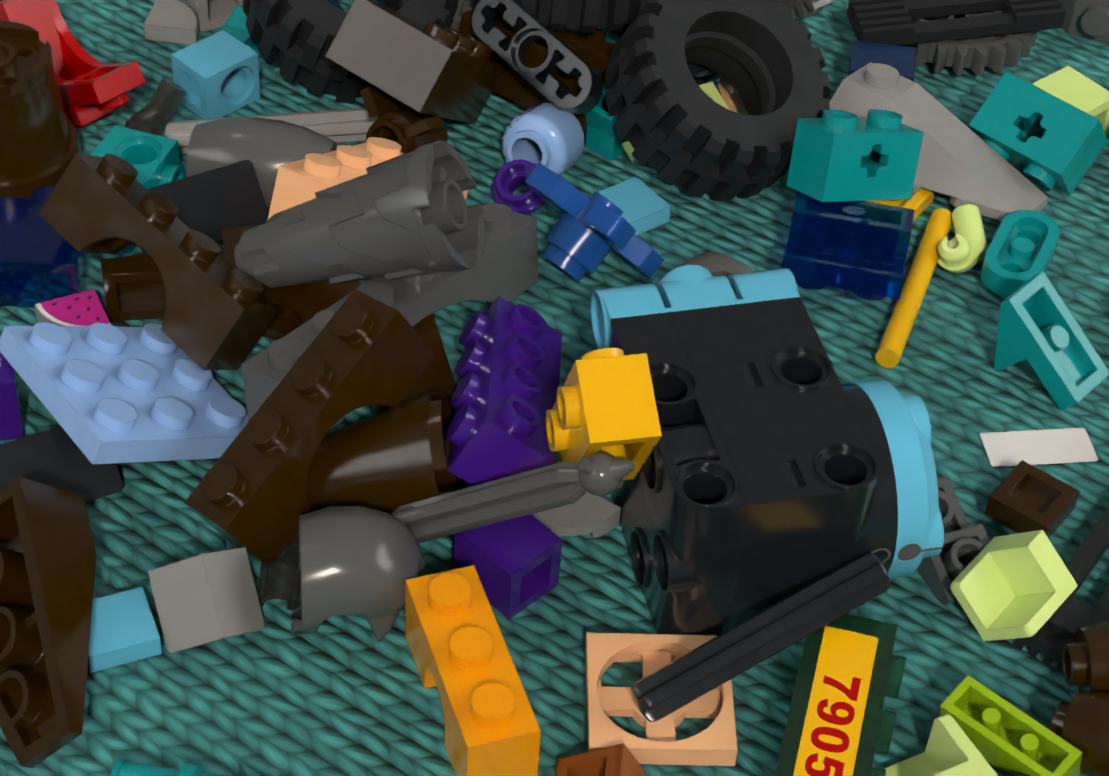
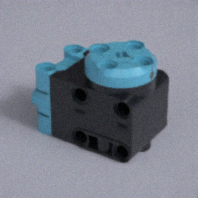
[590,264,944,636]

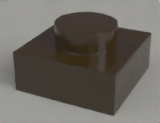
[985,460,1080,539]

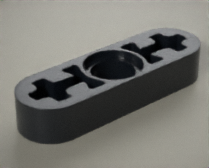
[472,0,603,115]

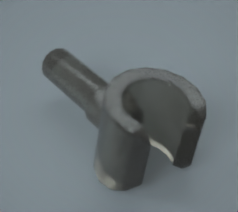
[258,535,301,610]

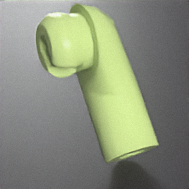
[938,204,988,274]

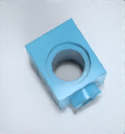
[171,30,261,119]

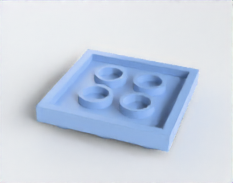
[0,322,248,464]

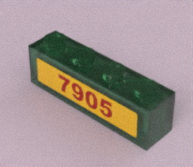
[775,614,906,776]

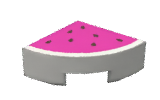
[34,289,111,326]

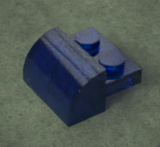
[781,191,914,301]

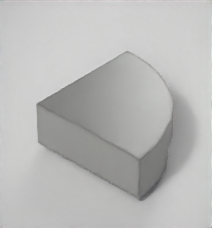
[144,0,198,45]
[531,491,621,538]

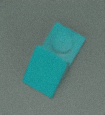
[994,271,1109,410]

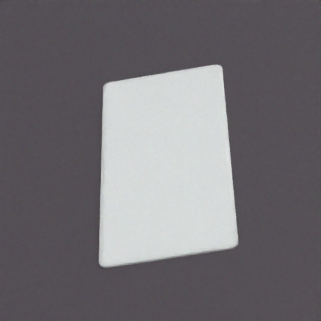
[980,428,1098,467]

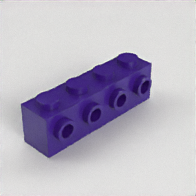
[445,296,562,486]

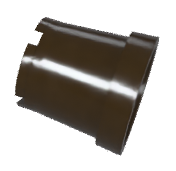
[0,21,83,214]

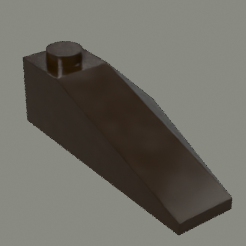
[0,477,96,768]

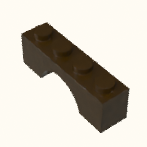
[38,153,279,370]
[184,289,437,569]

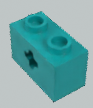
[968,71,1108,195]
[786,109,924,202]

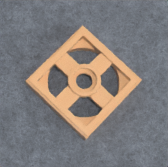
[585,632,738,766]

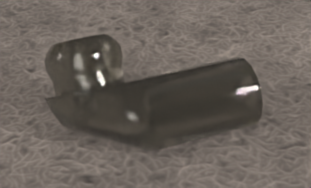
[124,78,187,136]

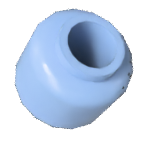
[502,103,584,175]

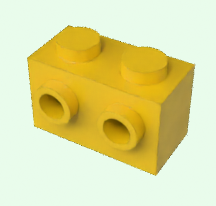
[545,348,662,480]

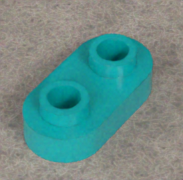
[980,210,1060,299]

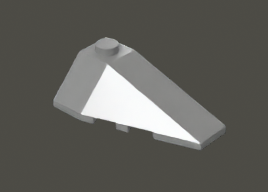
[829,62,1049,221]

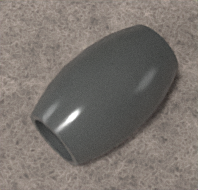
[186,117,337,213]

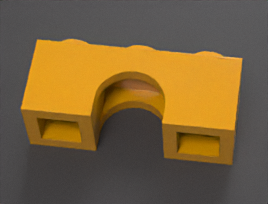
[405,565,541,776]

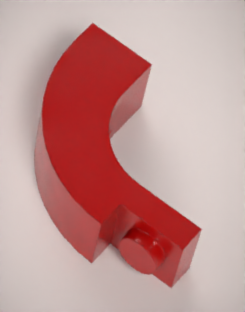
[0,0,146,127]

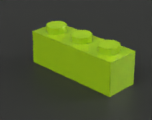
[940,675,1083,776]

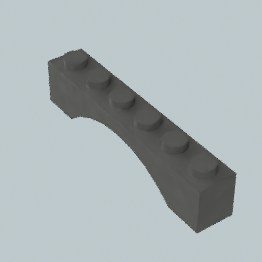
[241,203,539,429]

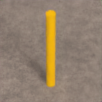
[875,208,953,368]

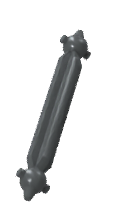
[391,452,634,543]

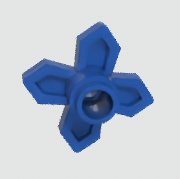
[524,162,664,283]

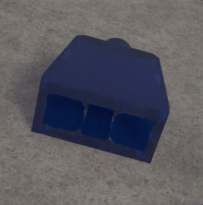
[0,186,86,308]

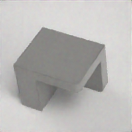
[148,547,265,653]

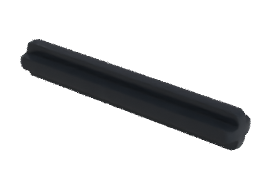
[631,553,891,722]

